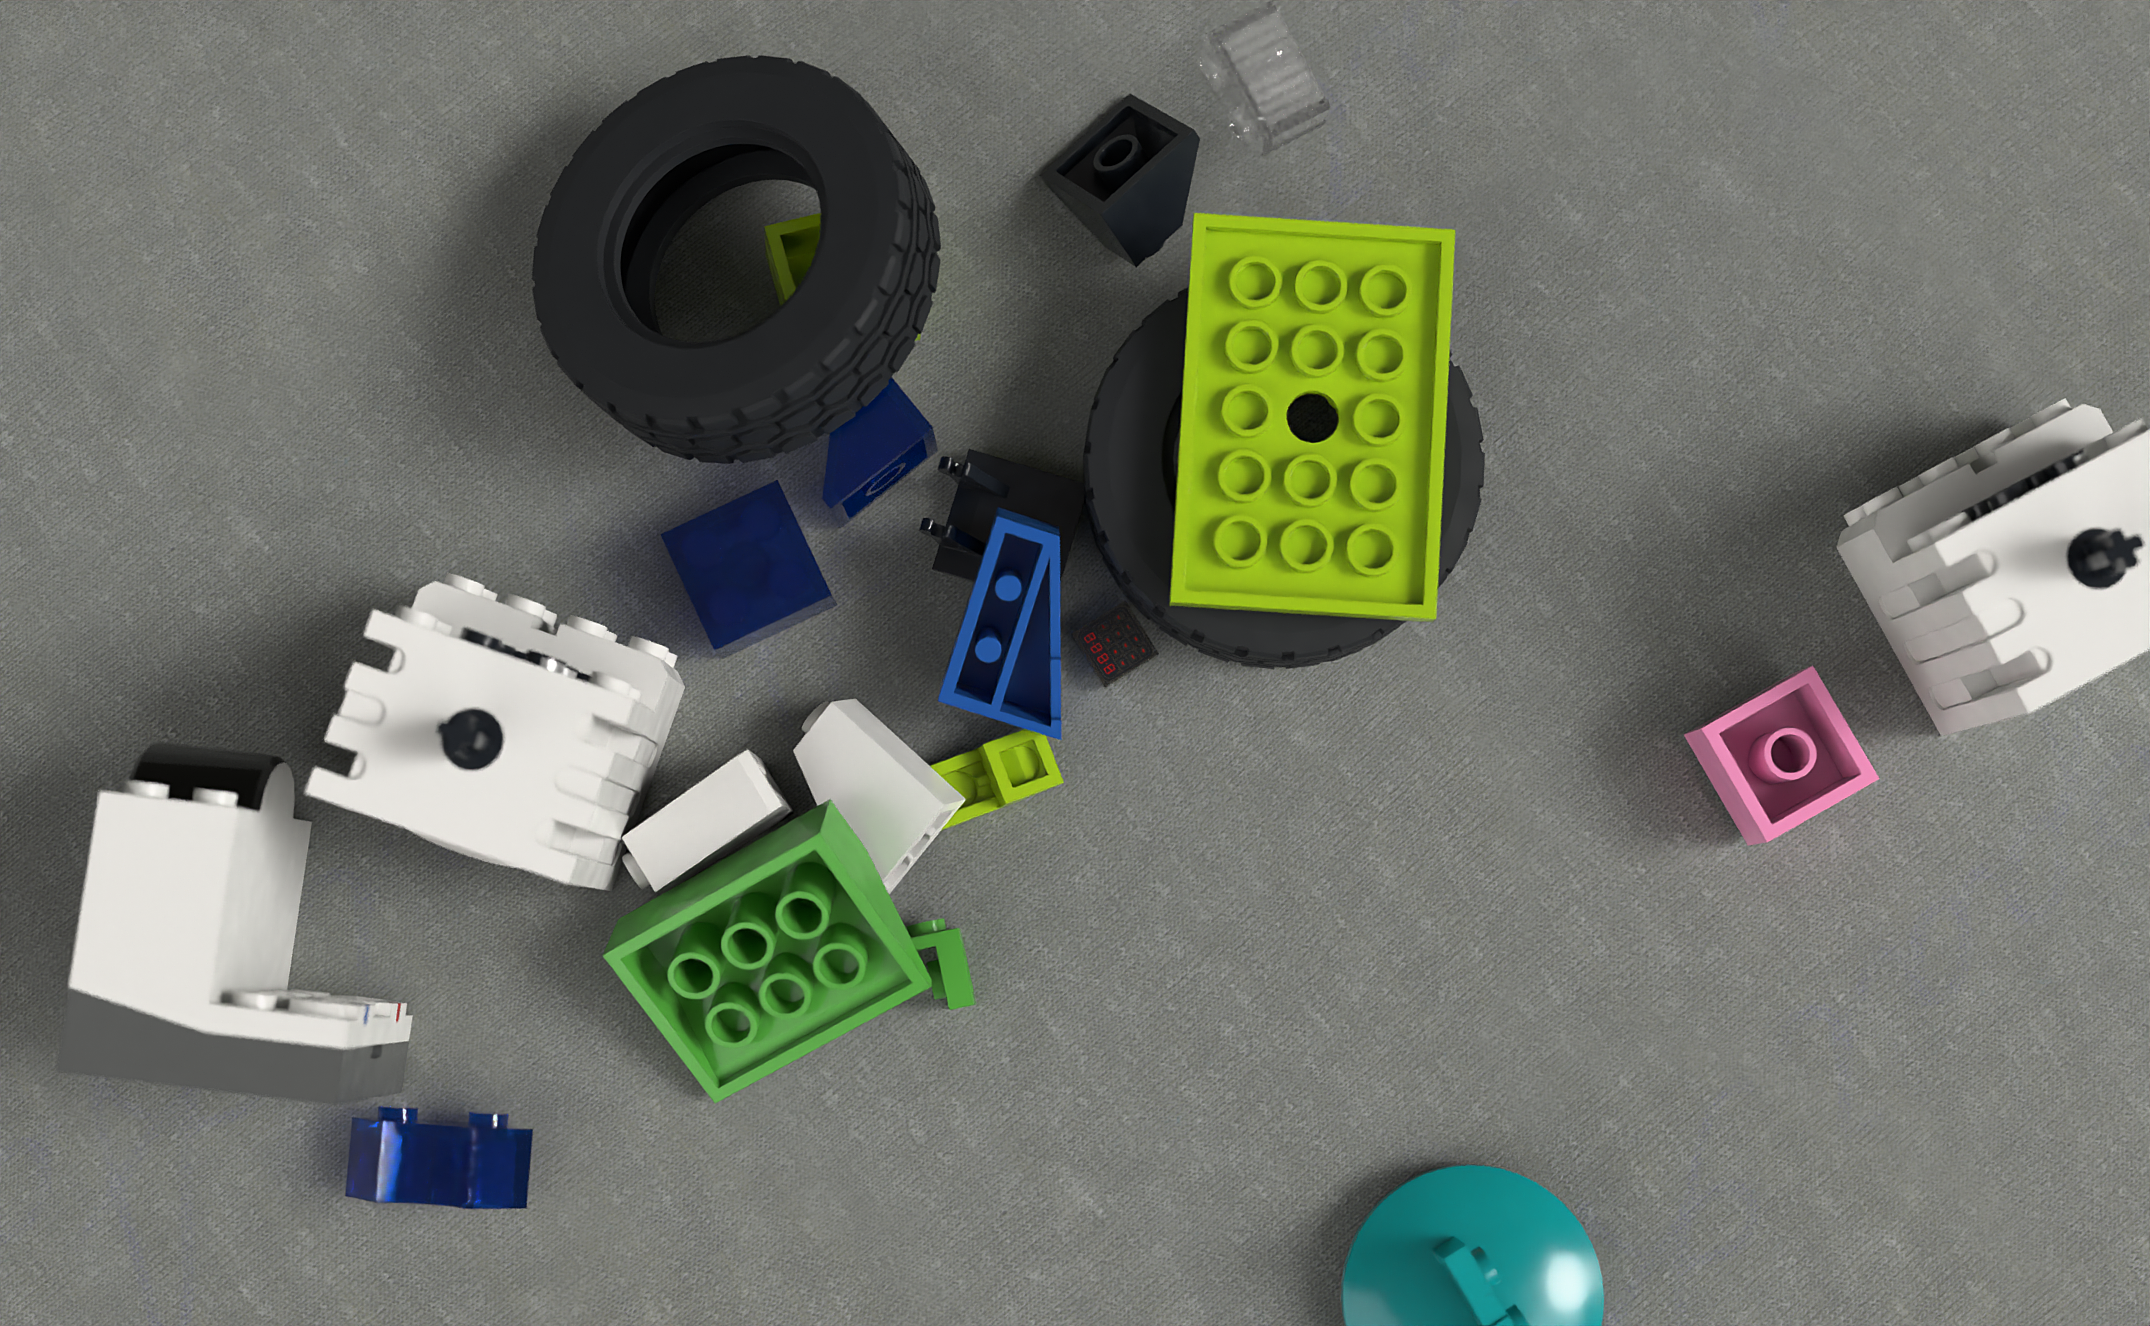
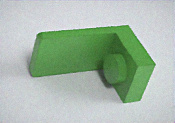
[907,918,977,1010]

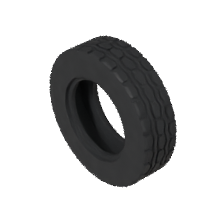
[532,55,941,464]
[1083,287,1485,669]

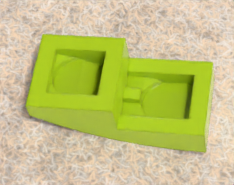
[930,729,1064,832]

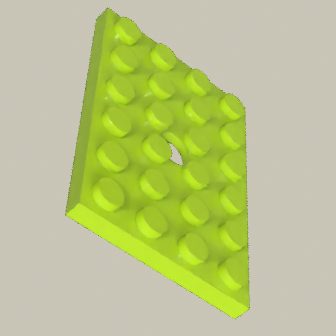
[1169,213,1456,622]

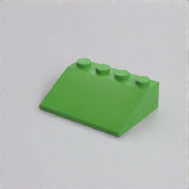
[602,799,932,1103]

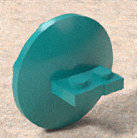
[1341,1164,1604,1326]

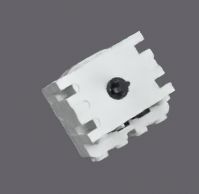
[1836,398,2150,736]
[305,573,685,891]

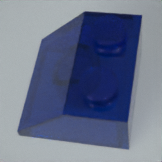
[822,377,938,529]

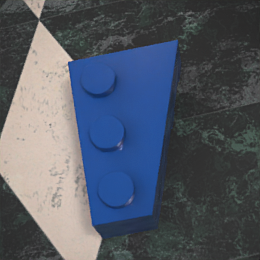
[938,507,1062,740]

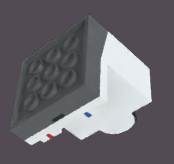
[56,741,413,1105]

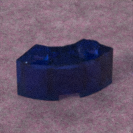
[345,1105,533,1209]

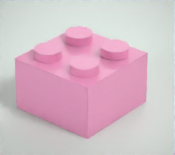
[1684,666,1879,846]

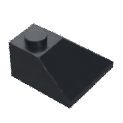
[1039,93,1200,267]

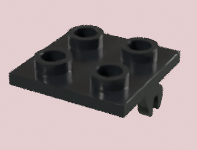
[919,449,1085,583]

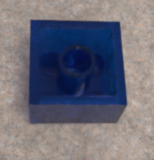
[660,480,838,659]

